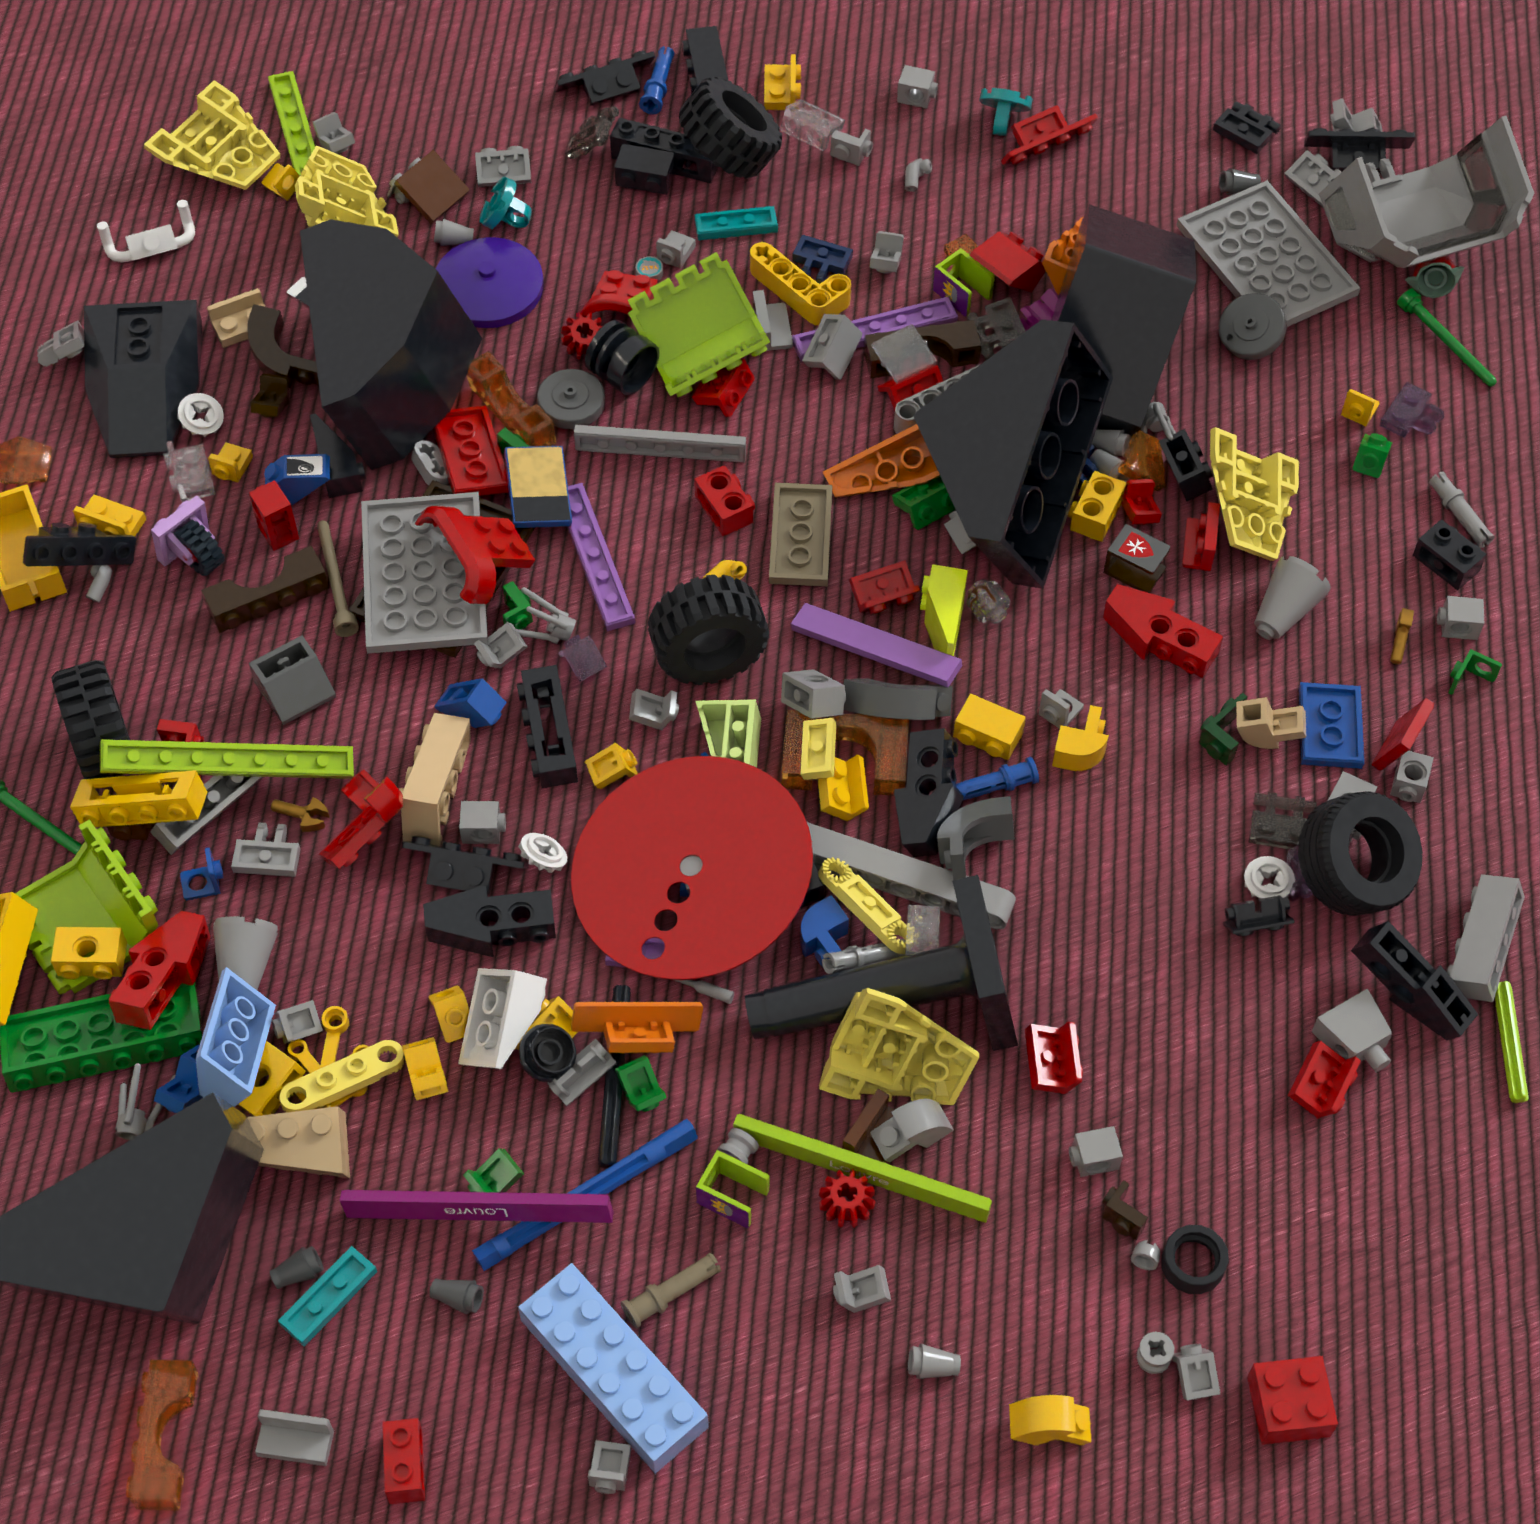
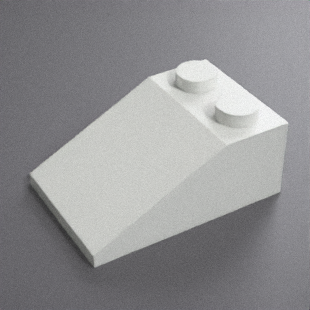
[458,968,547,1069]

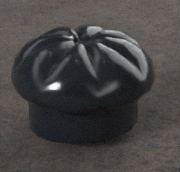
[519,1024,576,1083]

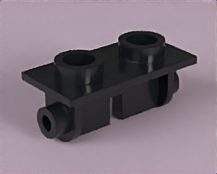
[1223,895,1295,936]

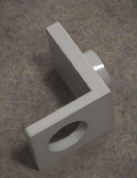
[1038,689,1084,729]

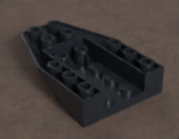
[84,300,202,458]

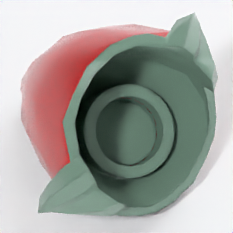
[1405,249,1465,298]

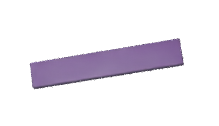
[792,296,958,362]
[567,483,635,631]
[791,603,962,688]

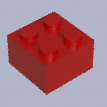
[1247,1356,1338,1445]

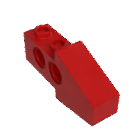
[1103,584,1223,678]
[109,911,211,1030]

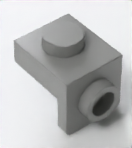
[313,112,356,154]
[830,129,873,166]
[869,231,904,273]
[944,511,976,554]
[474,622,528,668]
[629,689,679,730]
[271,1000,323,1044]
[833,1265,891,1313]
[588,1440,631,1494]

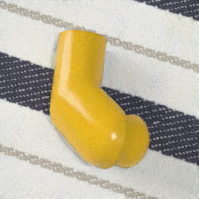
[702,560,747,580]

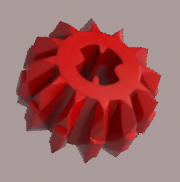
[561,311,603,360]
[819,1169,875,1228]

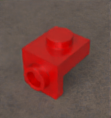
[1121,479,1162,525]

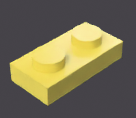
[800,718,836,780]

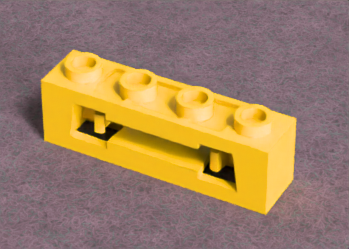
[70,770,208,827]

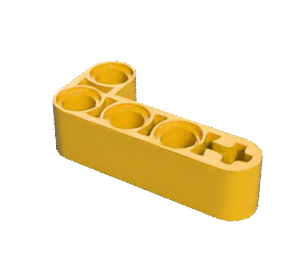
[750,242,851,325]

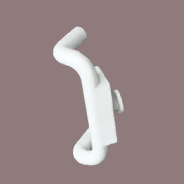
[97,200,195,263]

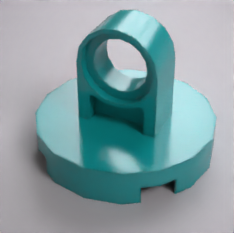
[979,88,1033,136]
[479,176,532,229]

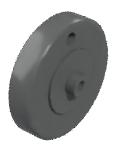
[1218,293,1287,360]
[537,369,605,429]

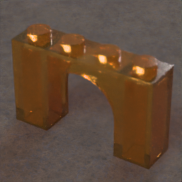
[781,710,909,796]

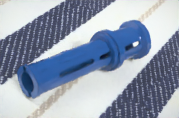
[639,46,675,114]
[955,757,1039,801]

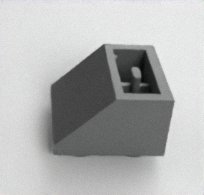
[249,635,336,725]

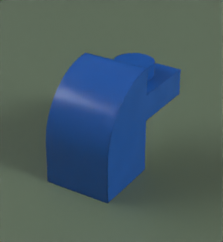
[800,895,849,967]
[154,1045,203,1113]

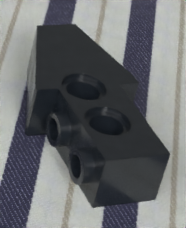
[894,728,964,857]
[423,886,556,957]
[1351,921,1478,1041]

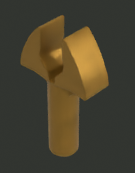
[1390,608,1414,665]
[271,797,330,832]

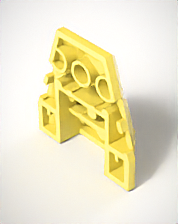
[144,80,280,190]
[295,145,399,237]
[1210,427,1299,561]
[819,988,979,1105]

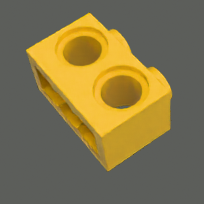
[1068,471,1126,542]

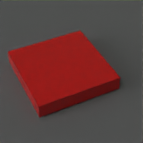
[1371,698,1434,771]

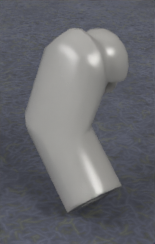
[86,565,112,603]

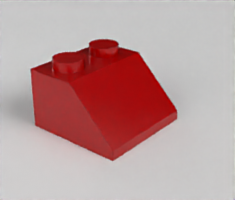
[969,231,1046,293]

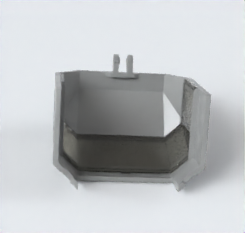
[1319,116,1534,268]

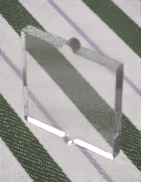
[871,324,937,383]

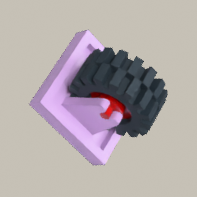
[151,495,225,576]

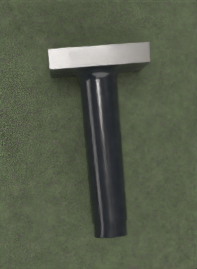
[745,875,1018,1051]

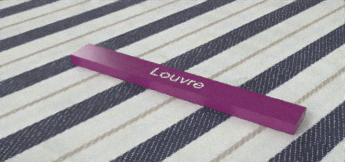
[340,1190,614,1223]

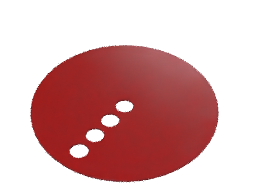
[571,756,813,980]

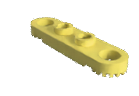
[818,857,918,954]
[280,1040,404,1113]

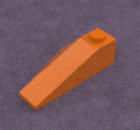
[1042,216,1084,295]
[823,424,940,498]

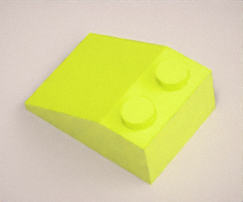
[920,564,968,656]

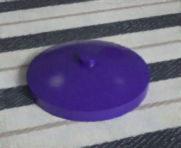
[436,237,544,328]

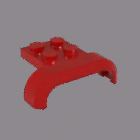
[415,506,535,604]
[319,769,403,869]

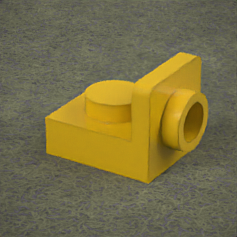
[208,442,253,482]
[585,743,638,790]

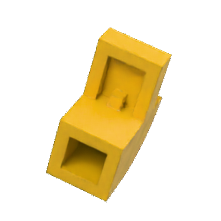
[1052,705,1109,771]
[402,1037,448,1101]
[1009,1395,1091,1446]

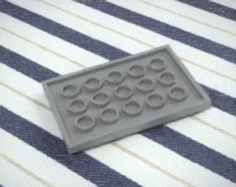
[1176,180,1360,327]
[361,492,488,654]

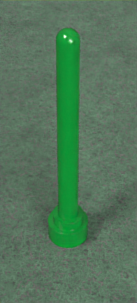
[1397,288,1497,387]
[0,779,82,855]

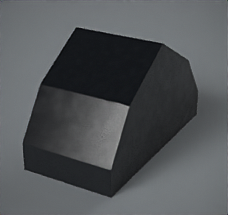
[300,219,483,470]

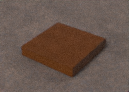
[394,150,470,224]

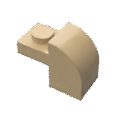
[1236,697,1306,749]

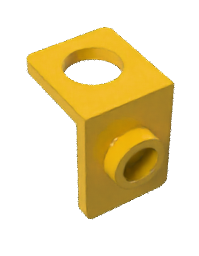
[261,163,300,201]
[1341,389,1380,426]
[428,986,470,1043]

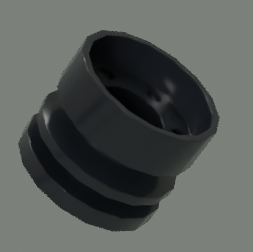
[585,320,660,395]

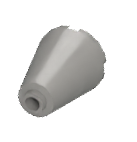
[1254,556,1331,640]
[213,916,278,990]

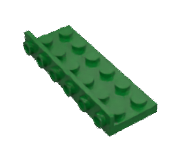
[0,981,203,1093]

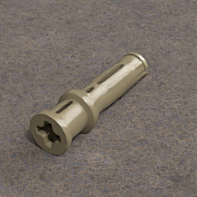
[621,1253,721,1329]

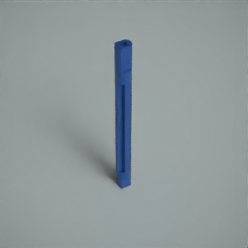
[472,1119,698,1271]

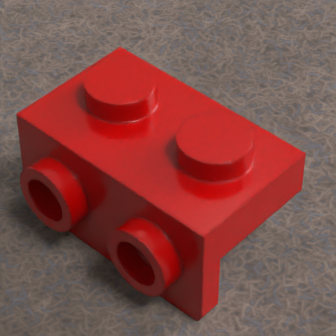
[849,560,920,615]
[1025,1021,1083,1094]
[1288,1040,1361,1118]

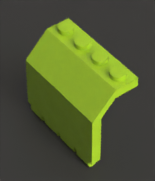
[628,252,770,398]
[15,819,158,994]

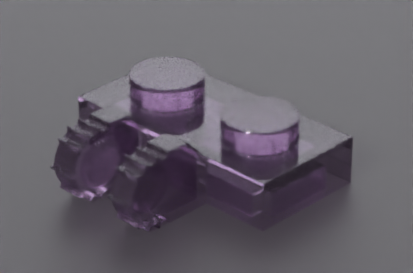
[1379,382,1445,438]

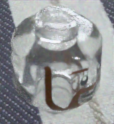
[966,579,1010,624]

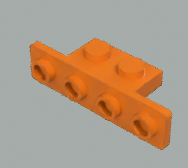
[571,1002,703,1054]

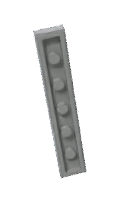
[574,425,746,462]

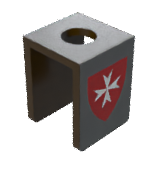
[1103,524,1170,593]

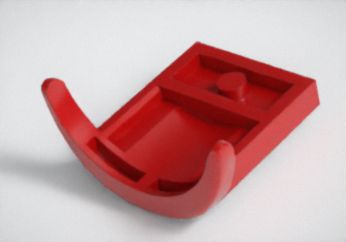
[580,270,658,318]

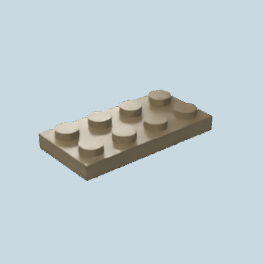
[769,483,832,587]

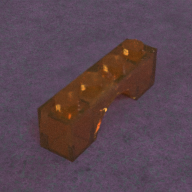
[467,351,556,447]
[126,1360,198,1511]

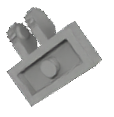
[37,320,84,367]
[231,823,301,877]

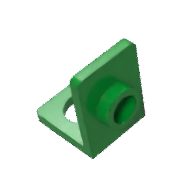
[1448,649,1502,695]

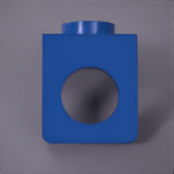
[180,847,223,901]

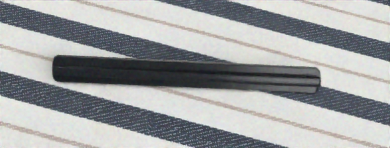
[598,985,631,1168]

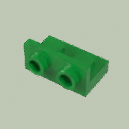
[892,476,956,530]

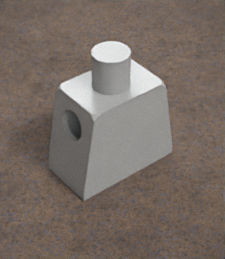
[1312,989,1392,1072]

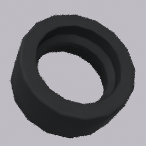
[1161,1225,1229,1294]

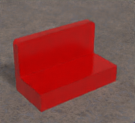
[877,364,944,411]

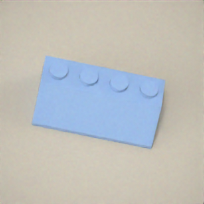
[196,967,276,1107]

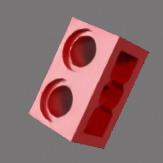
[694,465,755,536]
[248,480,299,551]
[383,1418,426,1504]

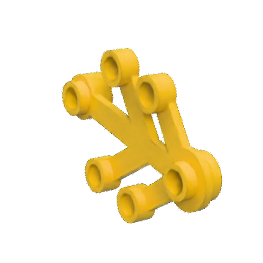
[288,1006,369,1109]

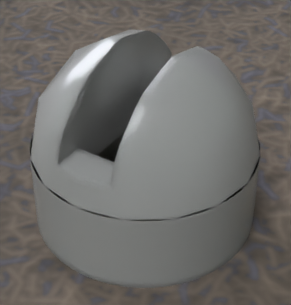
[1131,1240,1160,1270]

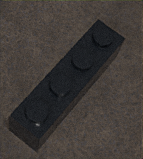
[682,26,728,94]

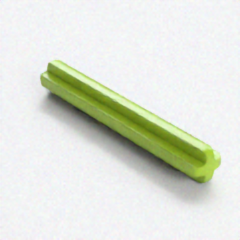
[1495,981,1529,1103]

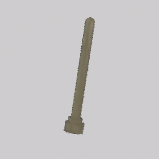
[317,520,359,637]

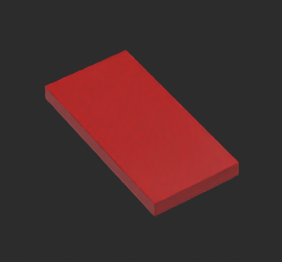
[433,405,509,496]

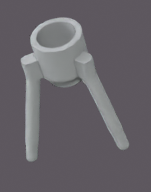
[1140,402,1176,458]
[498,587,576,644]
[115,1063,175,1140]

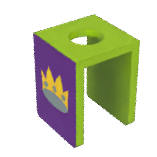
[933,248,995,317]
[696,1150,770,1228]

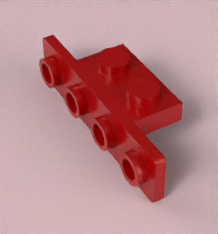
[1001,105,1099,165]

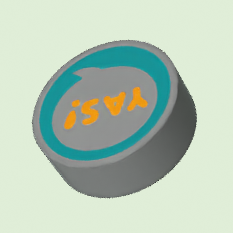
[636,256,663,281]

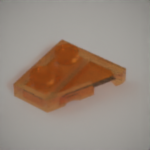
[1118,430,1166,492]

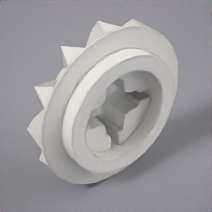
[177,393,224,437]
[518,833,567,873]
[1244,856,1295,899]

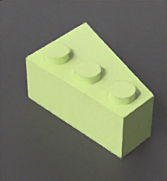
[696,699,762,768]

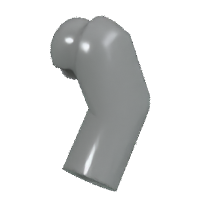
[905,158,932,192]

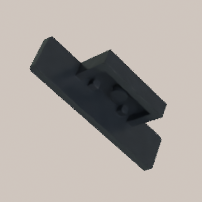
[554,50,656,106]
[1304,128,1415,173]
[23,523,136,567]
[401,836,529,894]

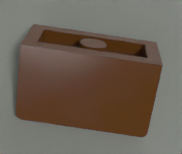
[842,1089,895,1162]

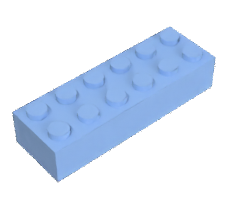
[518,1263,709,1474]

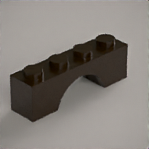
[864,320,981,379]
[201,546,329,633]

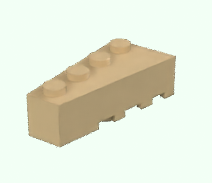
[399,713,471,846]
[247,1106,350,1179]

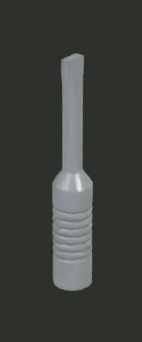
[674,980,735,1004]

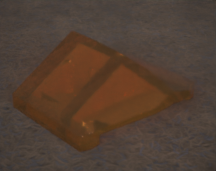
[0,436,53,484]

